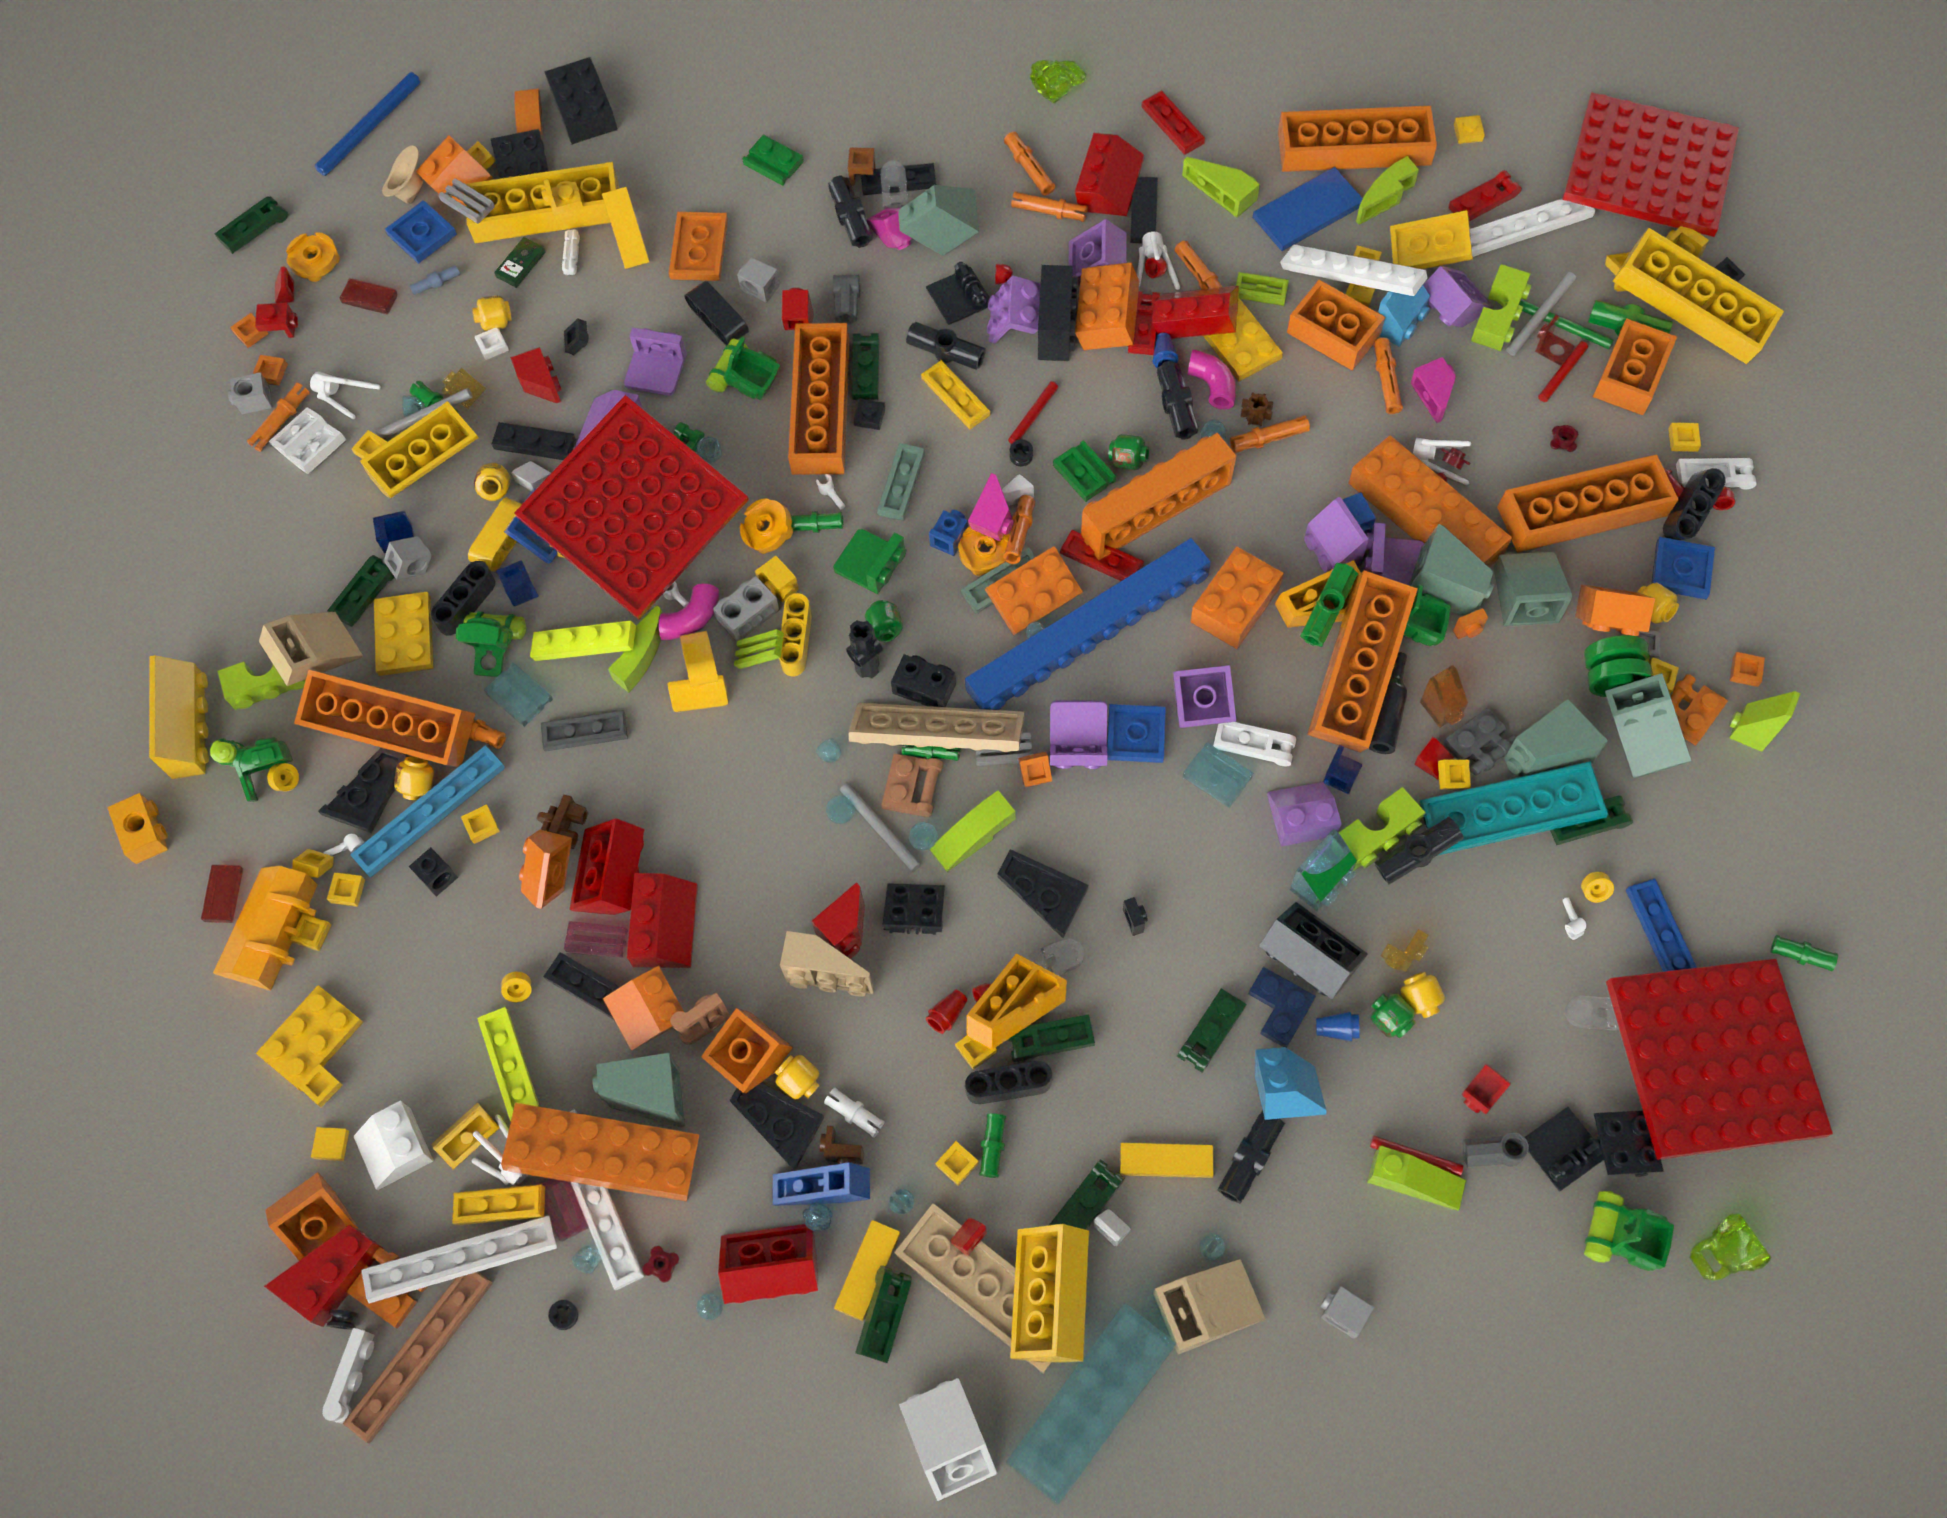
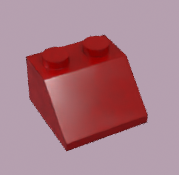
[811,882,865,959]

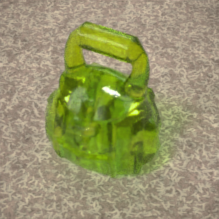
[1030,60,1086,104]
[1689,1213,1771,1281]

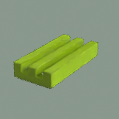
[1236,272,1289,306]
[734,629,784,669]

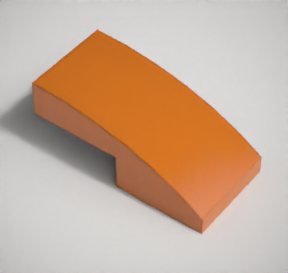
[514,88,543,135]

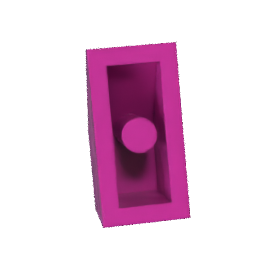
[866,208,913,250]
[1410,357,1456,423]
[968,473,1013,541]

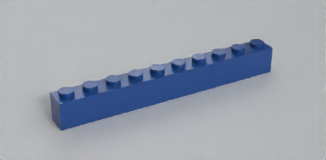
[965,538,1211,710]

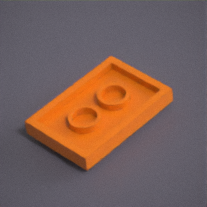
[669,212,728,281]
[985,546,1083,636]

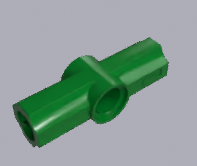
[1588,300,1673,336]
[1300,563,1358,647]

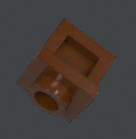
[820,1125,864,1164]

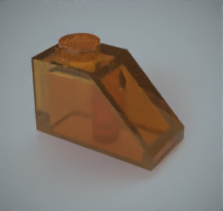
[1420,665,1468,728]

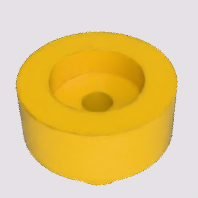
[267,763,299,791]
[1581,872,1614,903]
[501,971,532,1002]

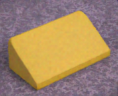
[668,675,728,712]
[431,1103,500,1170]

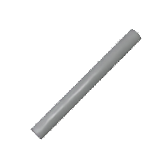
[1506,272,1576,356]
[376,388,473,439]
[840,783,921,872]

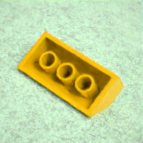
[360,401,478,498]
[149,655,209,779]
[1010,1224,1089,1363]

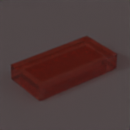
[339,278,398,315]
[201,865,243,923]

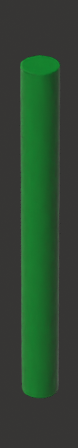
[1519,299,1614,350]

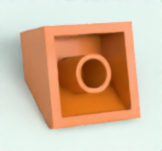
[416,135,493,213]
[519,829,572,909]
[603,965,685,1051]
[701,1008,793,1093]
[265,1172,359,1260]

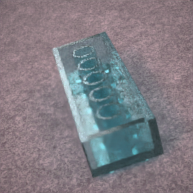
[1006,1303,1176,1507]

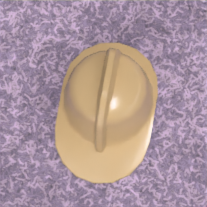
[382,146,423,204]

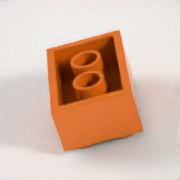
[1075,262,1139,350]
[1287,280,1385,371]
[1593,319,1677,415]
[1190,546,1284,649]
[1575,584,1655,636]

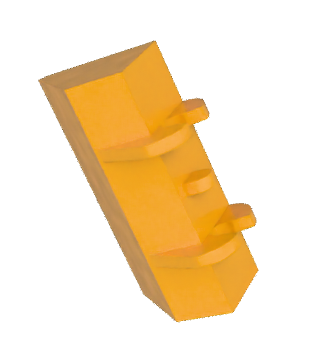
[213,866,318,991]

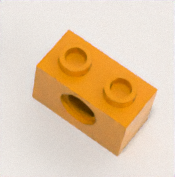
[107,793,168,864]

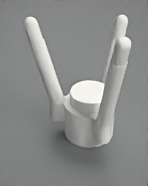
[1137,232,1180,290]
[310,371,381,419]
[1413,437,1471,485]
[472,1114,528,1187]

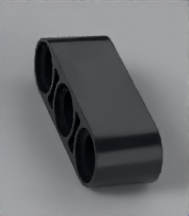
[684,281,749,345]
[1663,468,1726,541]
[431,561,495,636]
[965,1061,1052,1104]

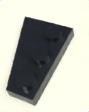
[318,748,408,833]
[997,849,1089,938]
[729,1083,824,1171]

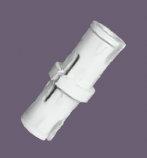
[824,1088,885,1138]

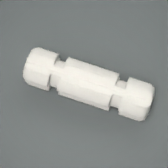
[562,229,580,276]

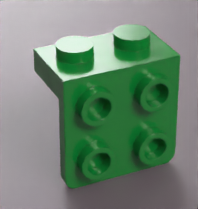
[833,529,906,594]

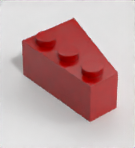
[264,1225,384,1327]

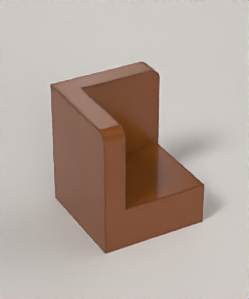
[848,147,876,186]

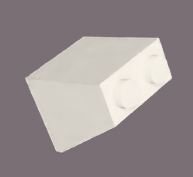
[899,1378,997,1501]

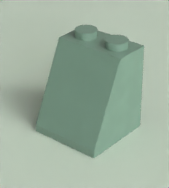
[898,185,979,256]
[1409,524,1494,616]
[1494,550,1573,626]
[1504,699,1608,777]
[592,1053,685,1127]

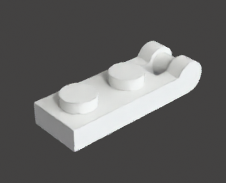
[1676,458,1757,490]
[1213,722,1297,767]
[322,1328,374,1423]

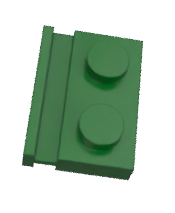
[742,135,804,186]
[1053,440,1116,502]

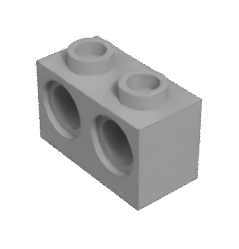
[713,576,779,642]

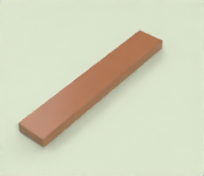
[343,1271,493,1444]

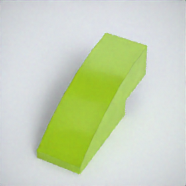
[1356,156,1419,225]
[608,605,663,693]
[930,790,1016,872]

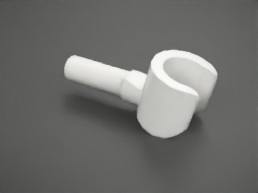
[816,474,845,510]
[663,581,689,608]
[323,834,364,856]
[1562,898,1586,940]

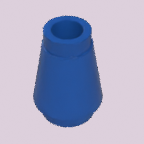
[1153,333,1179,368]
[1316,1011,1360,1042]

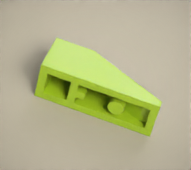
[1182,157,1260,218]
[1729,691,1801,752]
[1367,1146,1466,1211]

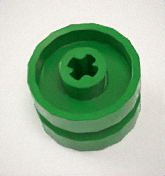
[1584,635,1653,697]

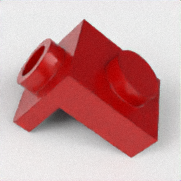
[255,303,298,338]
[1461,1063,1511,1114]

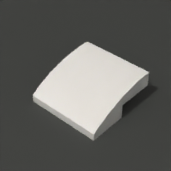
[269,407,346,474]

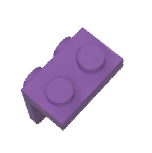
[987,276,1040,344]
[624,327,687,396]
[1364,523,1424,585]
[1050,700,1107,769]

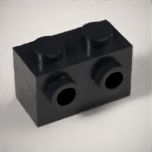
[891,654,956,707]

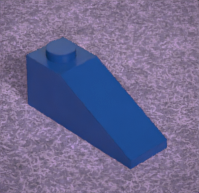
[773,1162,870,1206]

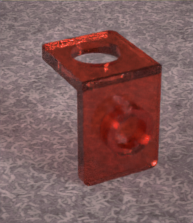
[1535,314,1574,365]

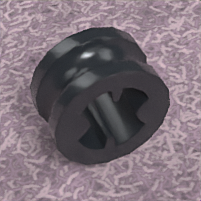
[1009,439,1033,467]
[548,1300,578,1330]
[327,1309,359,1330]

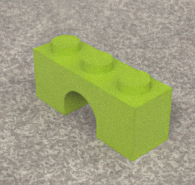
[1471,264,1532,351]
[217,662,306,710]
[1332,787,1425,871]

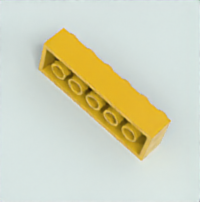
[465,162,619,243]
[1613,228,1784,364]

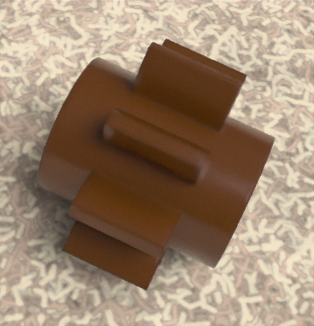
[1240,392,1273,426]

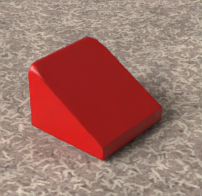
[275,266,294,303]
[1414,737,1454,780]
[950,1218,987,1256]

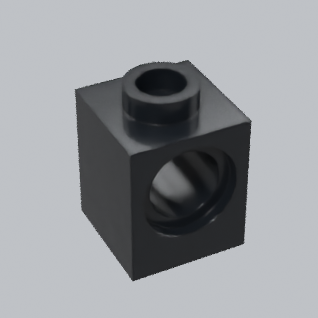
[408,847,458,897]

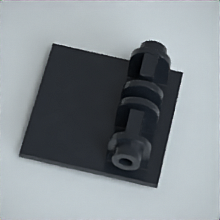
[491,129,549,179]
[925,261,990,325]
[882,883,945,935]
[1525,1107,1604,1192]
[1594,1111,1664,1177]

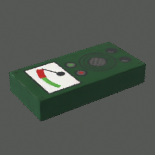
[494,237,546,288]

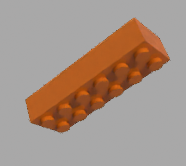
[1278,106,1437,172]
[788,323,850,475]
[1081,432,1236,560]
[1348,435,1512,567]
[1497,454,1679,553]
[1307,570,1418,753]
[294,670,476,767]
[501,1103,700,1202]

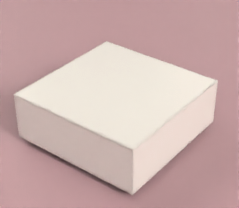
[474,328,509,360]

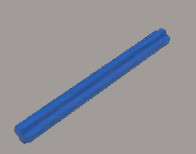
[315,72,421,176]

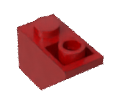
[782,287,814,330]
[510,347,562,403]

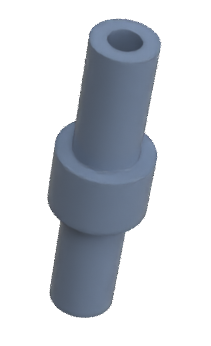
[410,265,460,295]

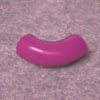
[1188,350,1236,410]
[659,583,719,640]

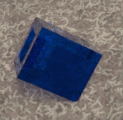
[373,511,414,554]
[497,560,539,607]
[1323,745,1362,794]

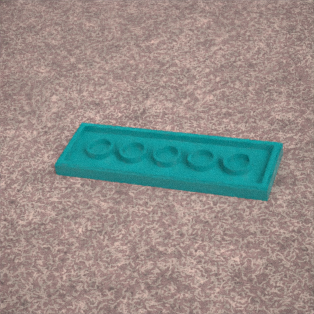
[1419,761,1608,856]

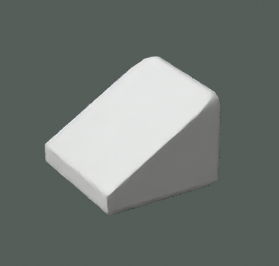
[511,461,551,491]
[1002,474,1034,506]
[1094,1209,1130,1246]

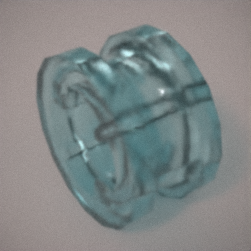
[697,437,722,463]

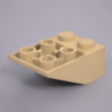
[259,612,363,686]
[780,931,874,997]
[1153,1259,1266,1355]

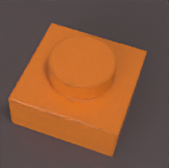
[230,313,269,348]
[253,355,288,386]
[1453,608,1488,640]
[1730,652,1765,687]
[1018,751,1052,787]

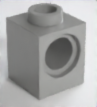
[738,257,780,303]
[228,372,272,414]
[384,536,431,580]
[1320,1286,1374,1339]

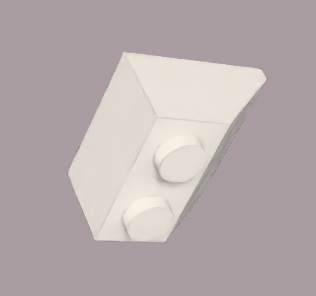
[354,1101,433,1190]

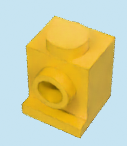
[755,556,799,602]

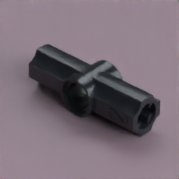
[828,175,872,248]
[906,322,986,370]
[1157,361,1198,440]
[846,620,883,679]
[1374,817,1464,885]
[1217,1110,1285,1204]

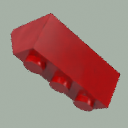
[1075,133,1145,216]
[1152,286,1239,339]
[569,818,645,915]
[627,873,698,968]
[718,1223,818,1304]

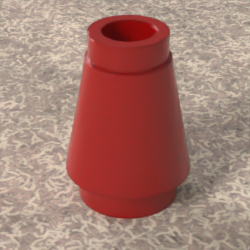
[926,989,968,1034]

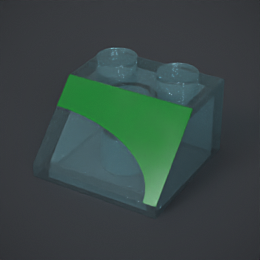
[1290,829,1357,911]

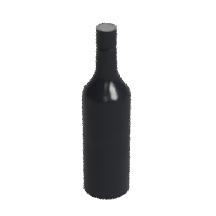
[1369,652,1407,754]

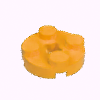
[286,232,340,282]
[740,498,793,554]
[958,526,1009,576]

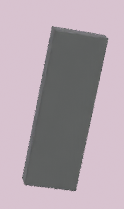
[541,710,628,752]

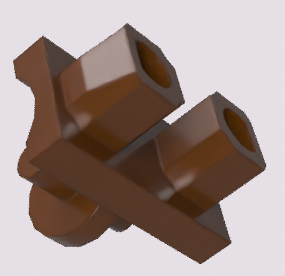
[537,794,588,849]

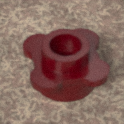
[1550,425,1579,452]
[1441,447,1471,470]
[643,1246,679,1283]

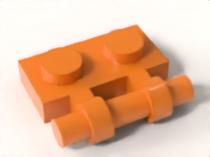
[1670,674,1728,746]
[347,1247,428,1329]

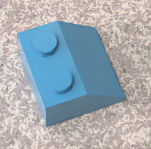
[1378,266,1430,347]
[1255,1047,1327,1120]

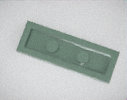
[877,443,925,521]
[961,548,1035,614]

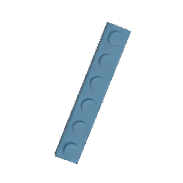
[350,745,505,878]

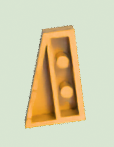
[1275,560,1361,628]
[967,953,1067,1049]

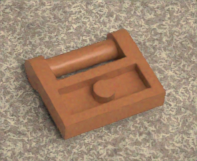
[881,754,944,817]
[671,992,730,1045]

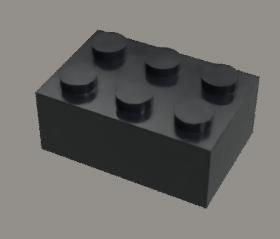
[544,57,618,145]
[1038,265,1077,361]

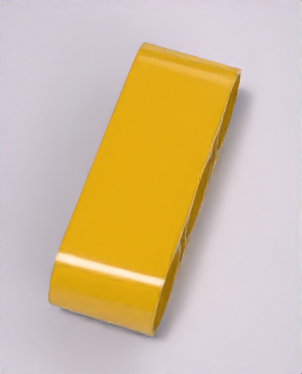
[468,497,522,572]
[779,593,812,677]
[680,631,718,687]

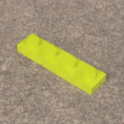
[530,621,636,661]
[477,1007,540,1122]

